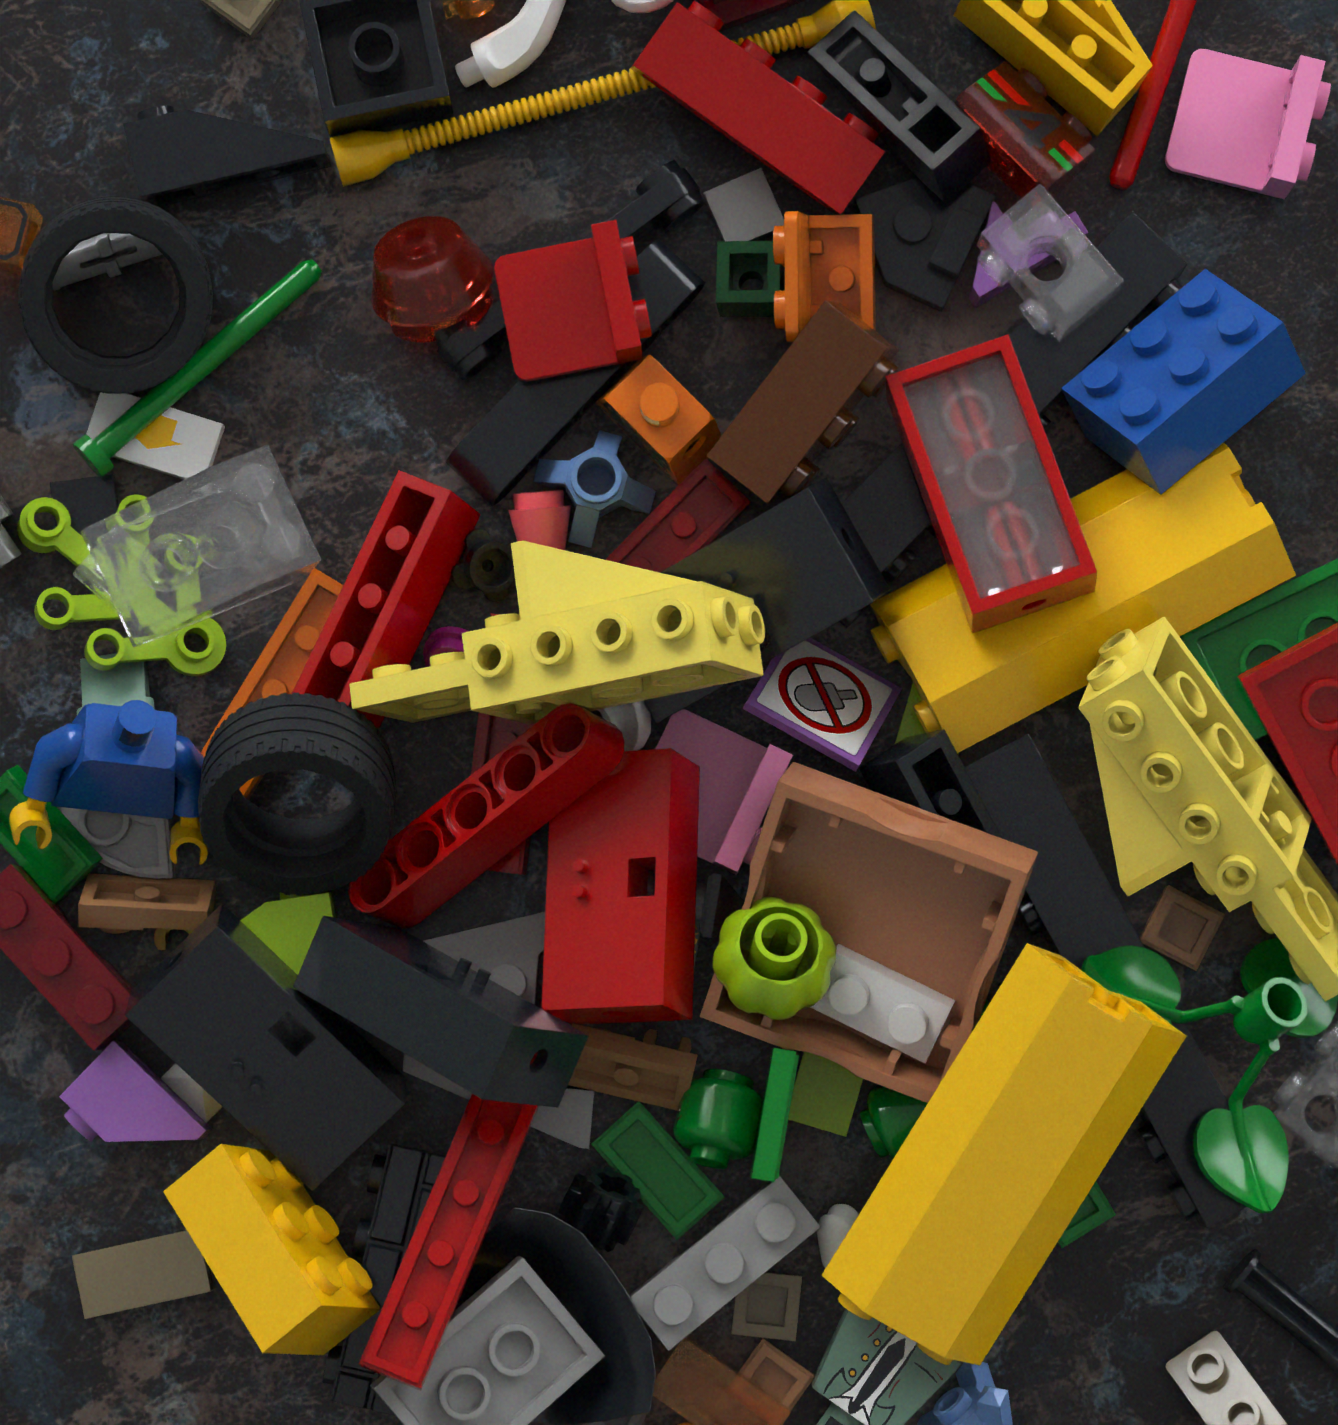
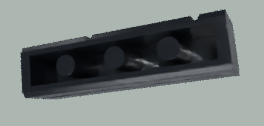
[322,1144,446,1416]

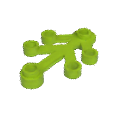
[17,494,226,676]

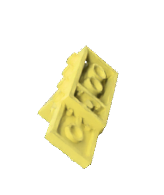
[349,540,765,724]
[1078,616,1338,1001]

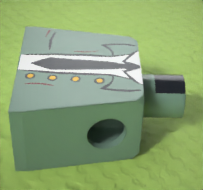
[811,1308,960,1425]

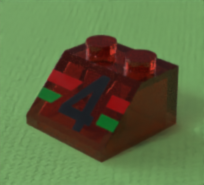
[954,61,1095,215]

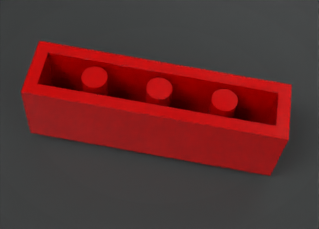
[631,1,885,215]
[292,470,481,729]

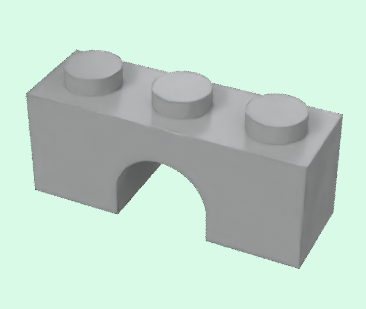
[629,1175,821,1351]

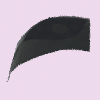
[454,1207,656,1425]

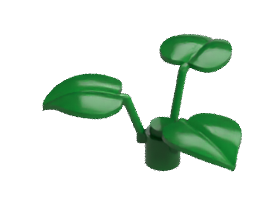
[1082,938,1338,1214]

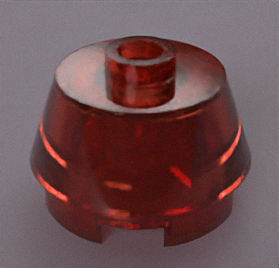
[371,216,494,343]

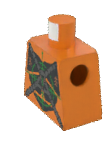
[595,354,722,486]

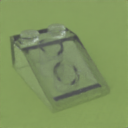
[81,445,321,648]

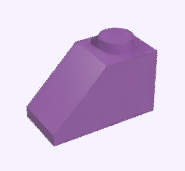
[59,1040,213,1142]

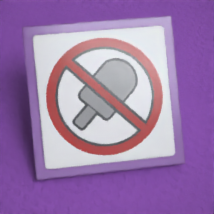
[743,637,902,772]

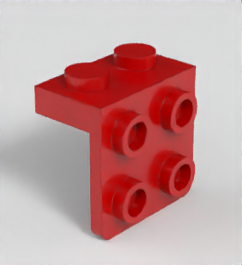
[494,220,652,382]

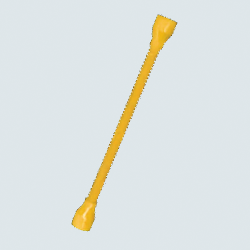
[330,0,876,187]

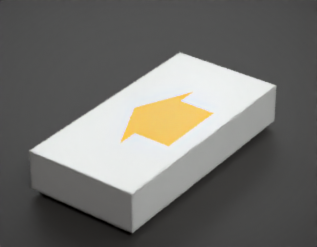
[86,392,225,487]

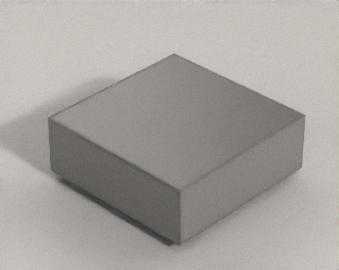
[703,168,784,241]

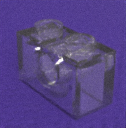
[977,184,1124,342]

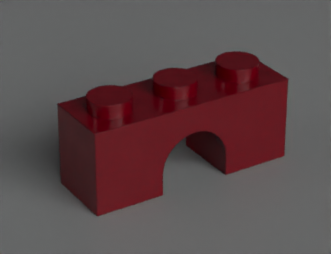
[0,864,134,1051]

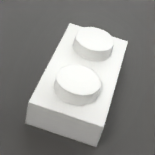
[810,944,955,1063]

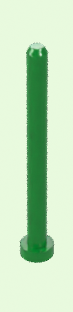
[73,259,322,478]

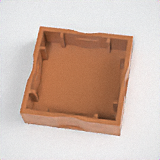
[700,762,1039,1103]

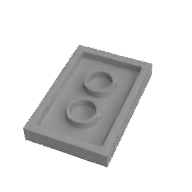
[370,1255,605,1425]

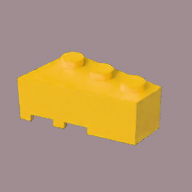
[953,0,1153,136]

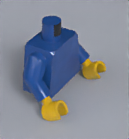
[9,700,208,865]

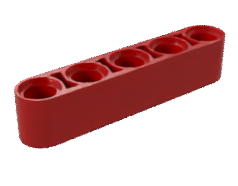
[348,704,625,928]

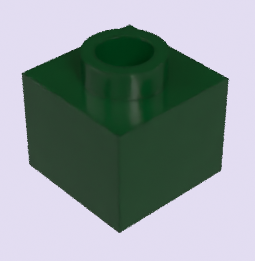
[716,241,784,317]

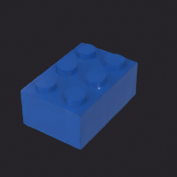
[1061,269,1306,495]

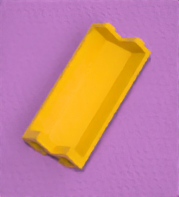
[870,443,1296,753]
[822,943,1187,1365]

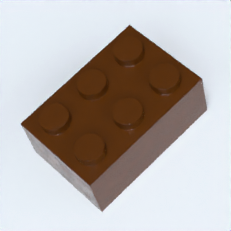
[706,300,899,504]

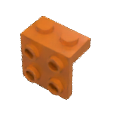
[773,211,876,343]

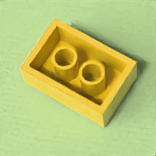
[163,1144,381,1355]

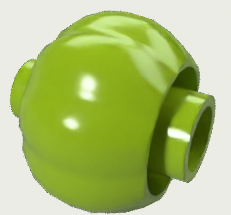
[713,897,837,1020]

